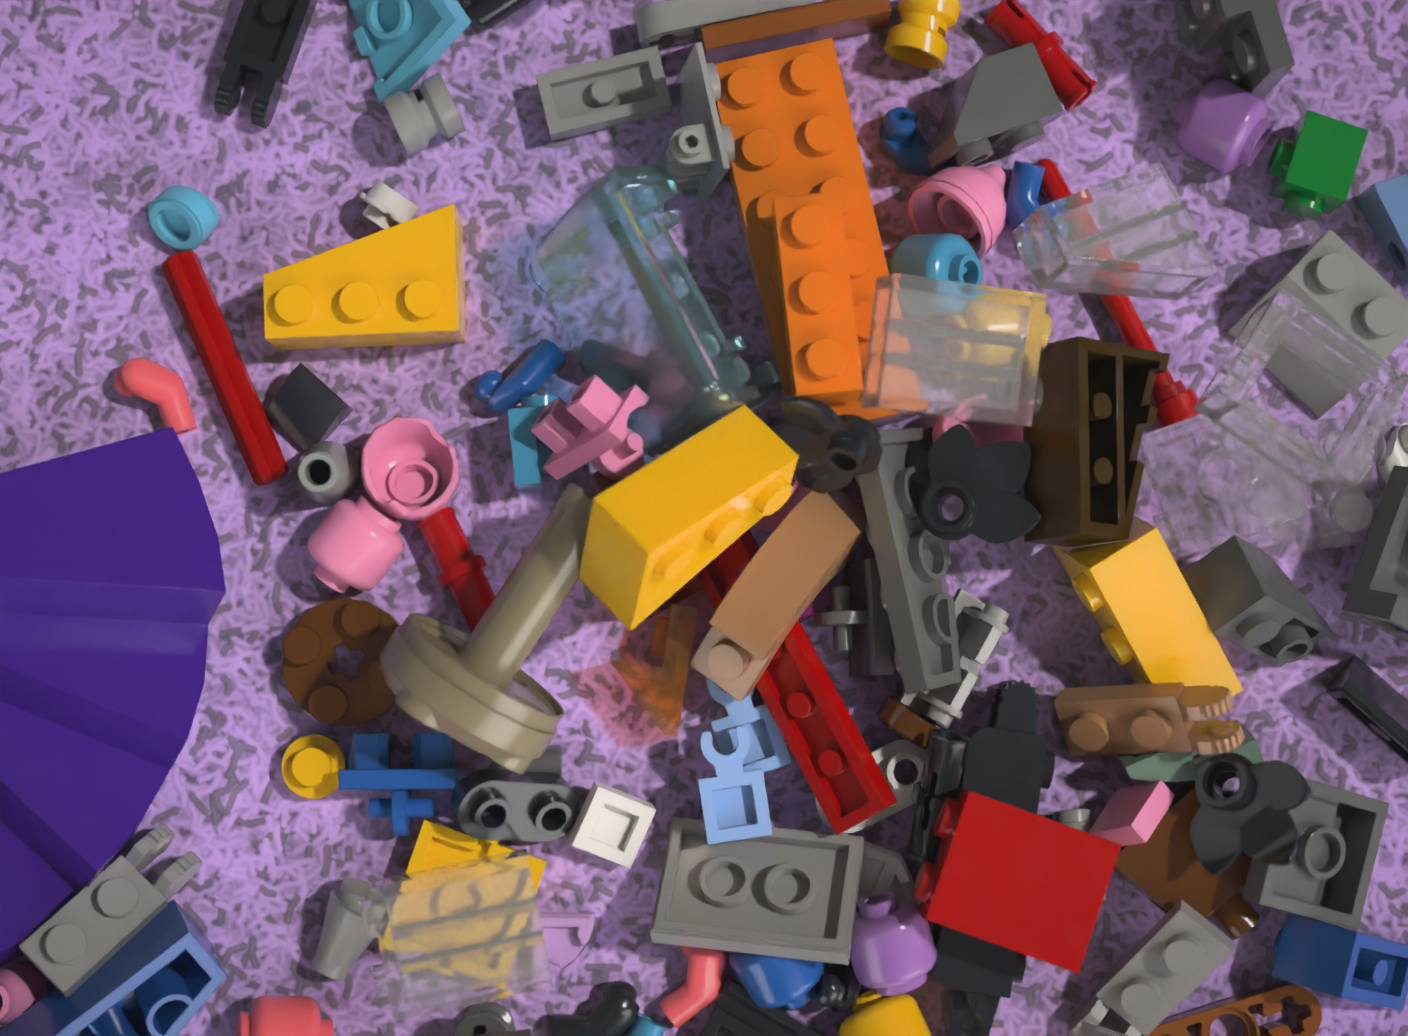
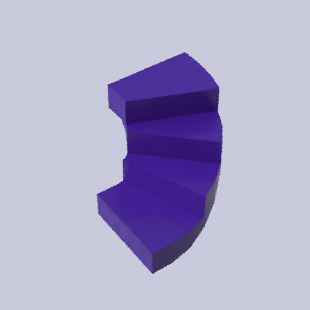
[0,427,226,967]

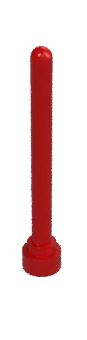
[1035,158,1205,434]

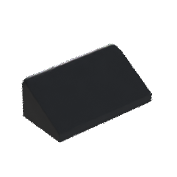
[1326,655,1408,764]

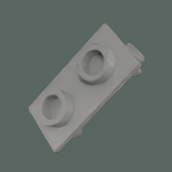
[897,588,1010,729]

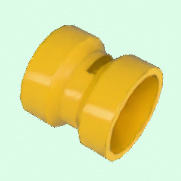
[884,0,962,70]

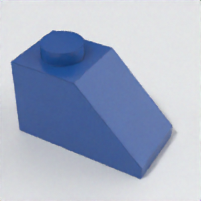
[1271,912,1408,1011]

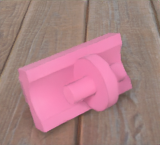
[530,374,650,481]

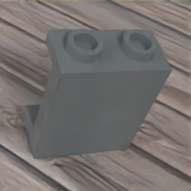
[1341,465,1408,643]

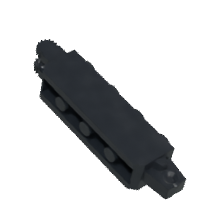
[930,680,1055,1036]

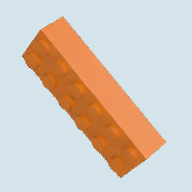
[715,37,921,427]

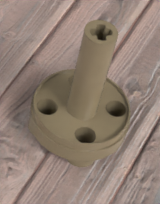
[379,483,596,774]

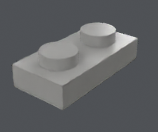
[535,46,673,141]

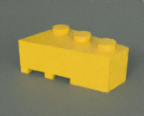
[263,204,466,350]
[578,404,799,631]
[1050,515,1243,697]

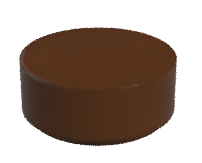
[876,694,941,750]

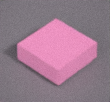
[1088,780,1175,847]

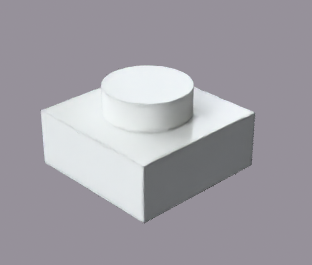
[568,780,656,868]

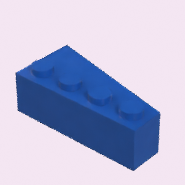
[0,899,227,1036]

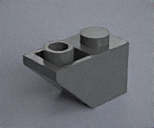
[927,42,1063,169]
[1183,535,1332,667]

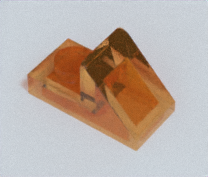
[610,604,698,736]

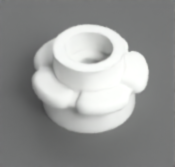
[359,179,419,229]

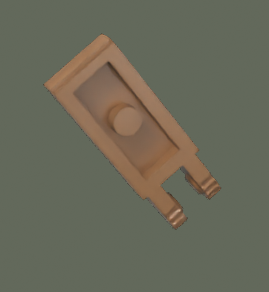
[1053,682,1245,756]

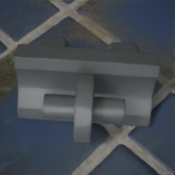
[814,558,896,677]

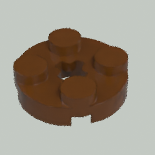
[282,598,401,726]

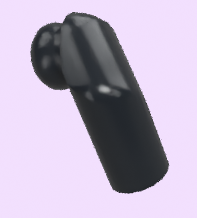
[812,958,861,1012]

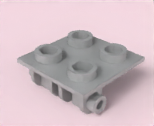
[653,42,735,202]

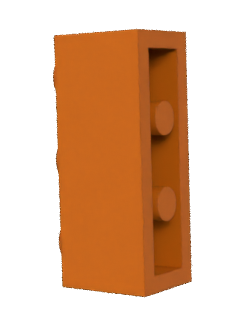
[771,191,863,404]

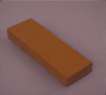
[701,0,892,64]

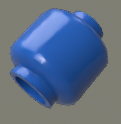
[729,951,825,1011]

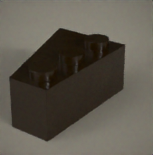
[1022,336,1170,547]

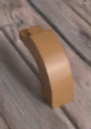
[689,489,867,702]

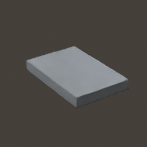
[650,817,864,965]

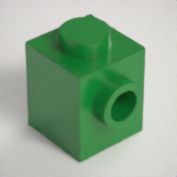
[1266,110,1369,218]

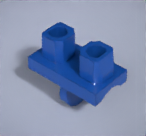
[339,733,463,836]

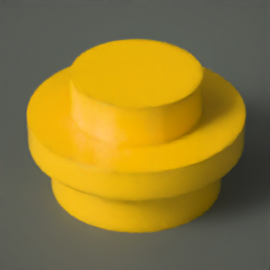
[281,734,347,799]

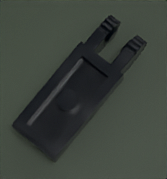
[214,0,318,129]

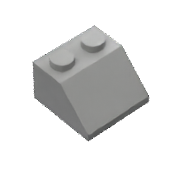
[1226,229,1408,419]

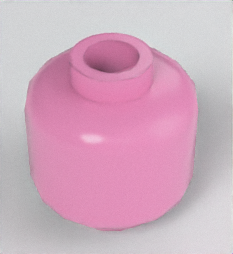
[307,495,404,593]

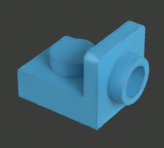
[507,395,559,492]

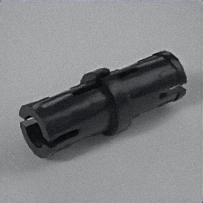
[905,728,971,864]

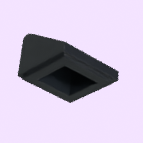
[265,362,353,451]

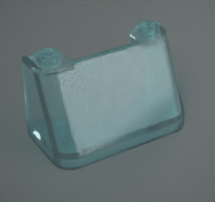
[529,165,785,465]

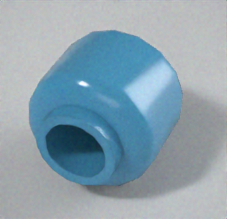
[887,233,983,316]

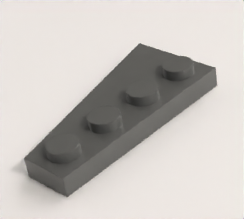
[854,427,962,694]

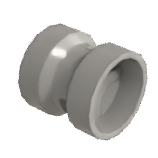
[382,72,466,156]

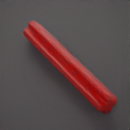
[162,250,289,486]

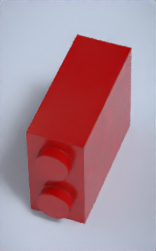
[912,788,1122,974]

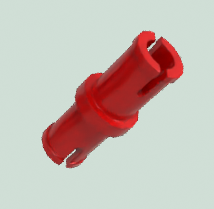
[984,0,1098,113]
[416,507,496,634]

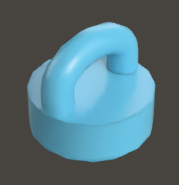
[148,185,220,251]

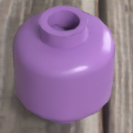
[1173,78,1274,173]
[850,891,937,996]

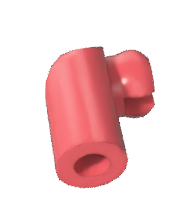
[113,358,197,436]
[659,946,727,1029]

